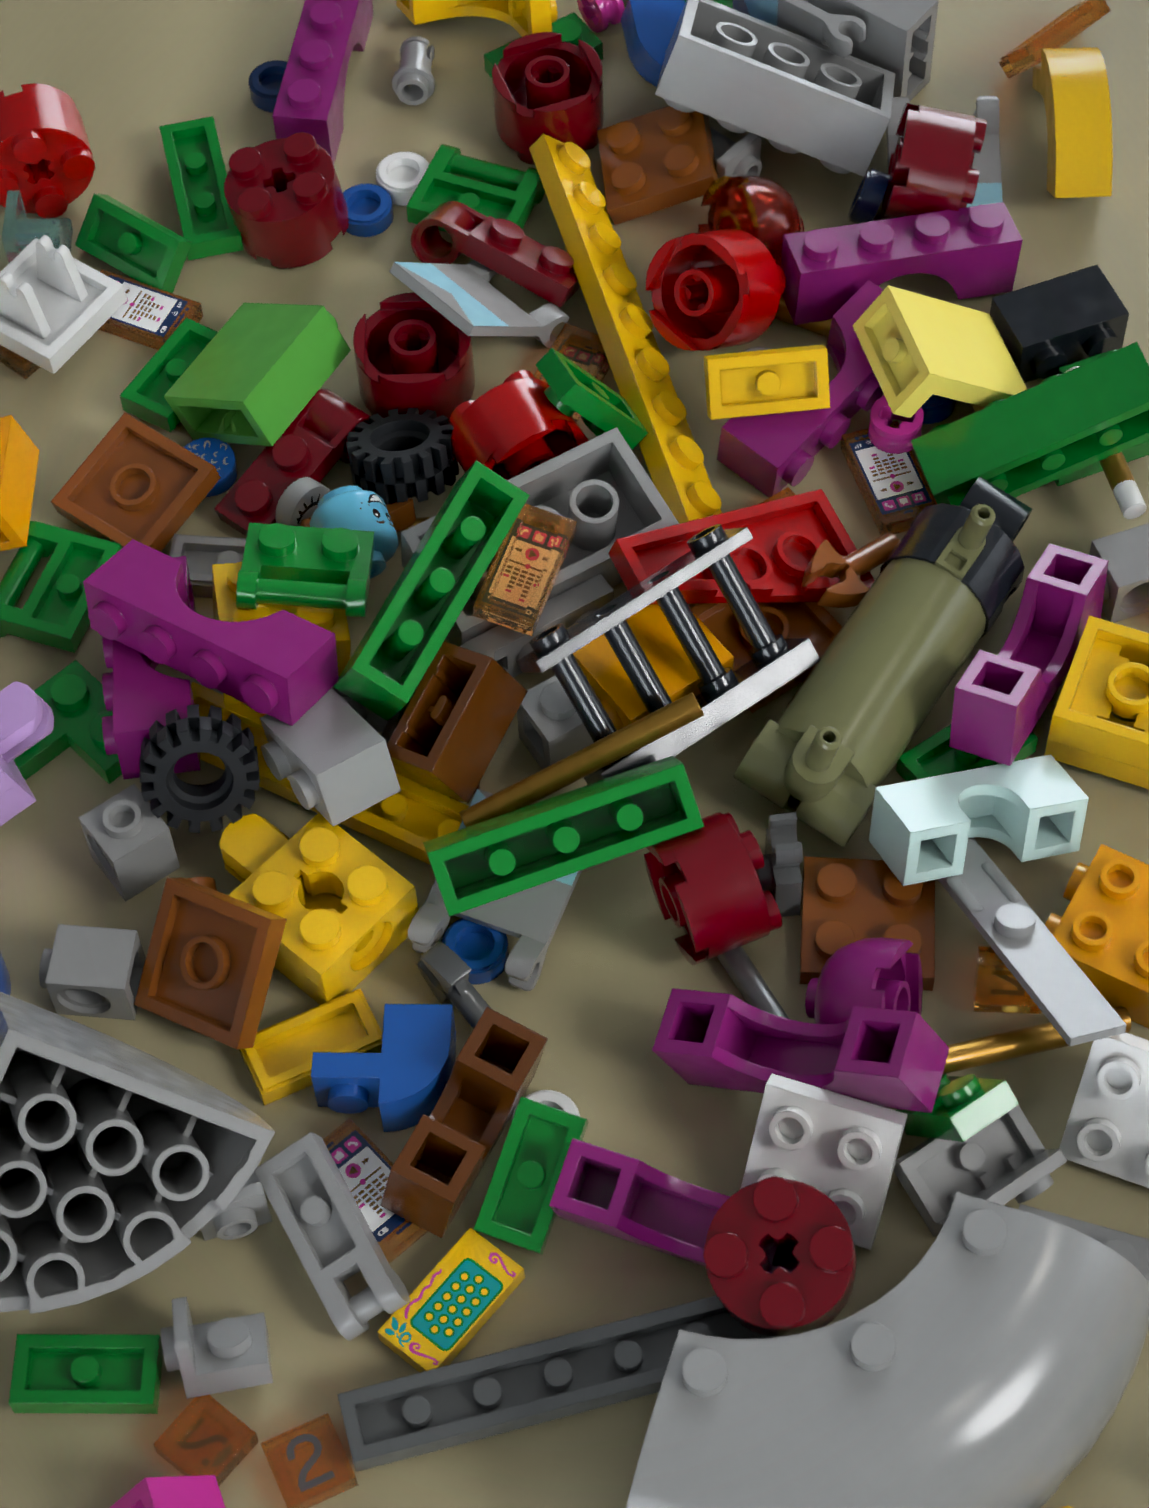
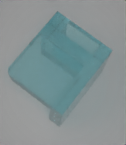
[2,190,73,263]

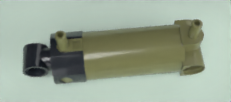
[734,477,1033,848]

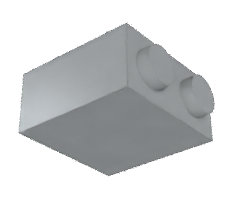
[813,0,939,101]

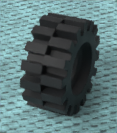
[346,408,459,505]
[140,704,260,833]

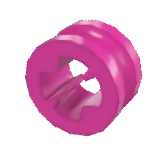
[577,0,625,33]
[868,396,924,454]

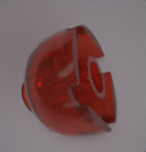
[698,174,804,267]

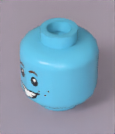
[309,485,399,579]

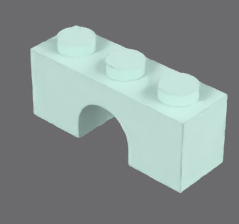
[869,754,1089,886]

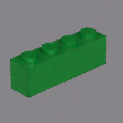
[911,342,1149,506]
[333,460,530,721]
[423,756,704,917]

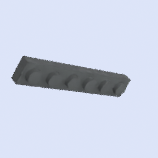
[338,1295,773,1472]

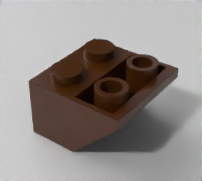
[381,641,528,803]

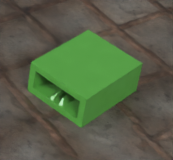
[163,303,351,446]

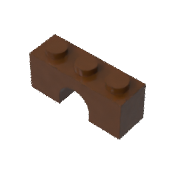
[380,1007,548,1238]

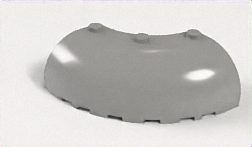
[626,1192,1149,1508]

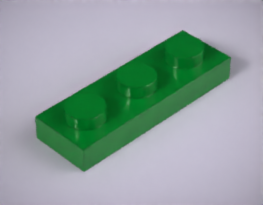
[159,116,244,261]

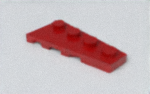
[608,489,875,604]

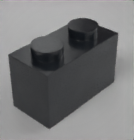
[990,264,1129,383]

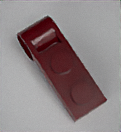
[411,201,580,308]
[214,389,370,537]

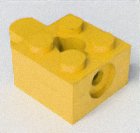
[1044,615,1149,789]
[219,813,418,1005]

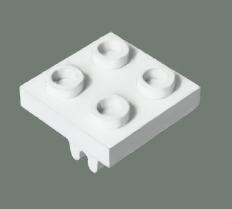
[0,235,127,374]
[1059,1032,1149,1188]
[741,1073,908,1250]

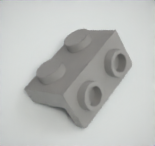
[893,1105,1067,1237]

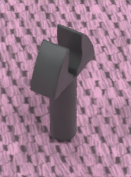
[417,941,491,1029]

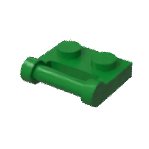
[406,144,545,233]
[0,521,122,653]
[236,523,374,618]

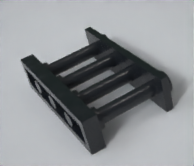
[516,524,821,785]

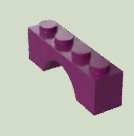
[272,0,374,164]
[780,202,1023,325]
[717,280,883,500]
[83,539,339,726]
[949,543,1109,766]
[102,556,201,780]
[652,988,950,1113]
[549,1138,798,1274]

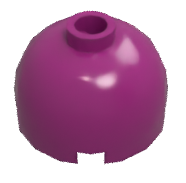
[805,937,923,1024]

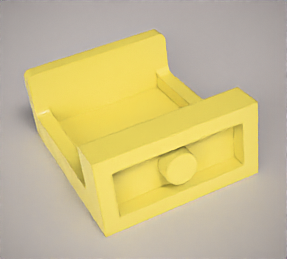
[852,285,1027,418]

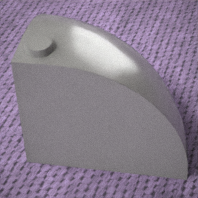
[0,992,275,1314]

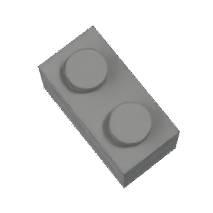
[260,688,401,826]

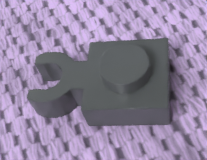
[756,812,803,917]

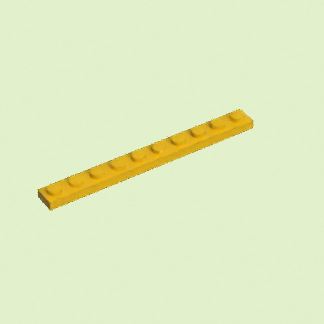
[529,134,722,524]

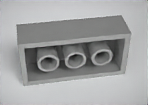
[655,0,895,177]
[401,427,679,646]

